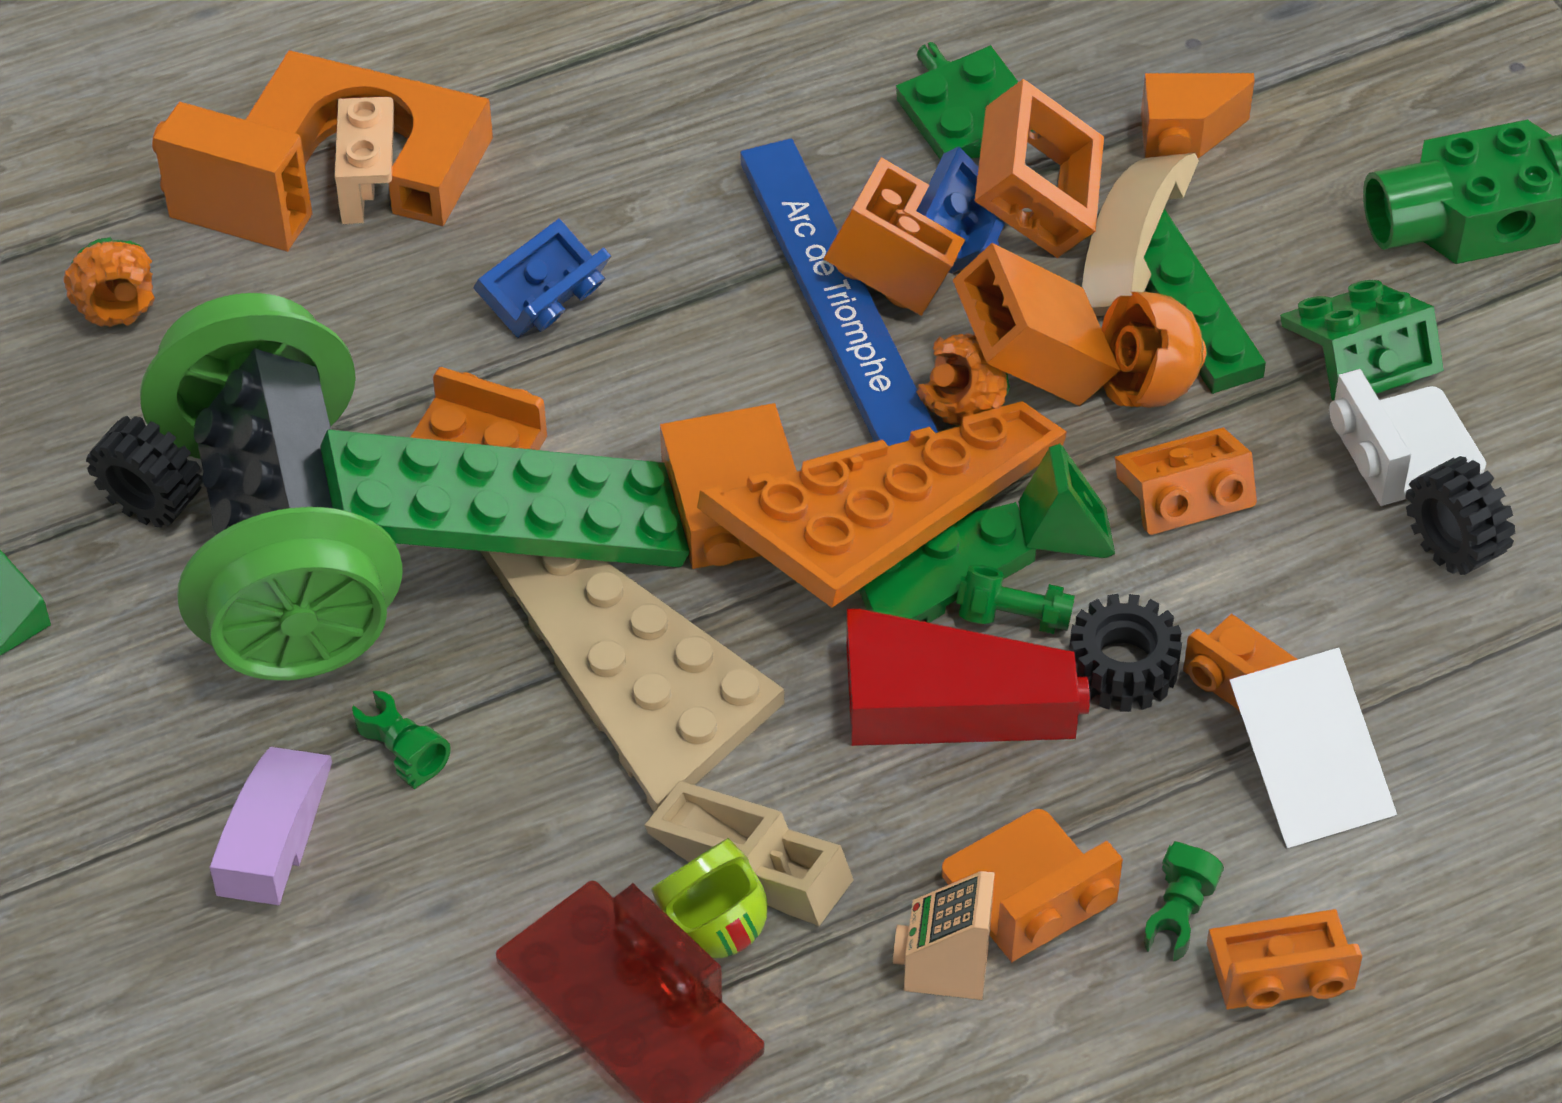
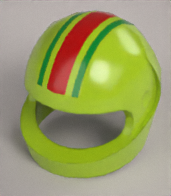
[651,838,767,958]

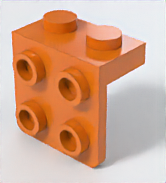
[942,809,1123,963]

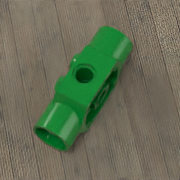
[1363,119,1562,264]

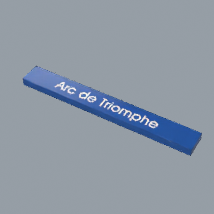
[740,138,938,446]

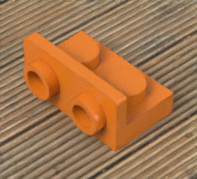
[410,367,547,450]
[1115,427,1257,535]
[1183,613,1298,714]

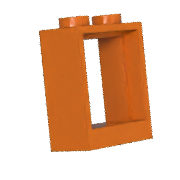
[975,79,1104,258]

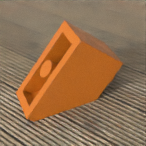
[1141,73,1255,158]

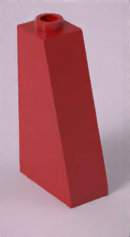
[846,609,1090,746]

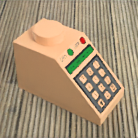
[893,871,995,1000]

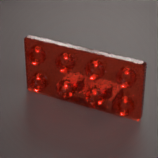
[496,880,765,1103]

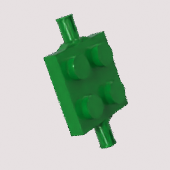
[896,42,1034,160]

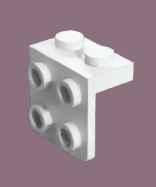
[1329,369,1486,506]

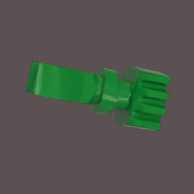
[352,691,451,789]
[1144,841,1224,961]

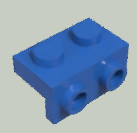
[916,146,1005,273]
[473,218,611,338]

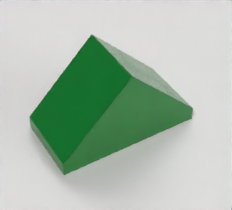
[1018,443,1115,558]

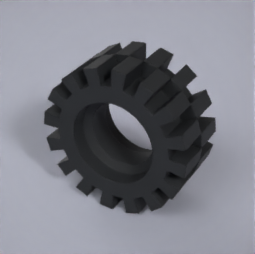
[86,416,203,528]
[1405,456,1515,575]
[1069,594,1182,712]

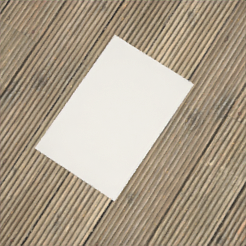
[1230,648,1397,848]

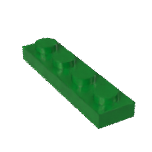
[1144,209,1266,394]

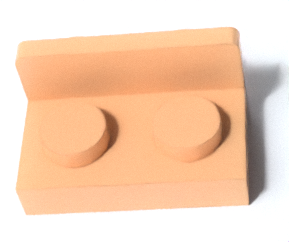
[335,97,394,224]

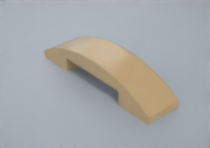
[1082,153,1199,316]

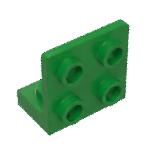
[1280,280,1444,401]

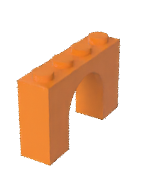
[245,50,493,226]

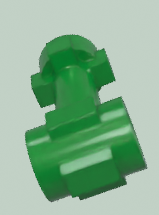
[956,565,1075,634]

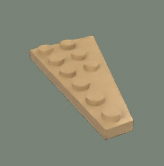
[480,551,784,812]

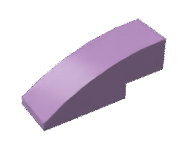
[210,747,332,905]

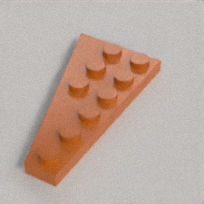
[697,401,1067,608]

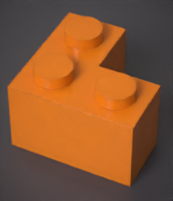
[823,157,965,316]

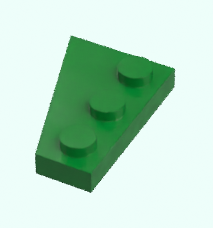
[859,502,1036,623]

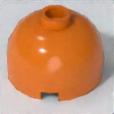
[1101,292,1206,408]

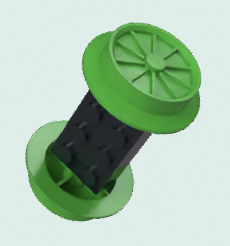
[140,293,403,680]

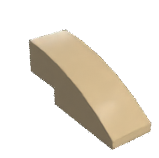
[645,781,854,926]

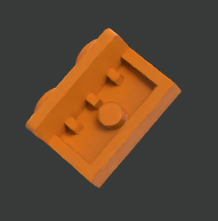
[1207,909,1362,1010]

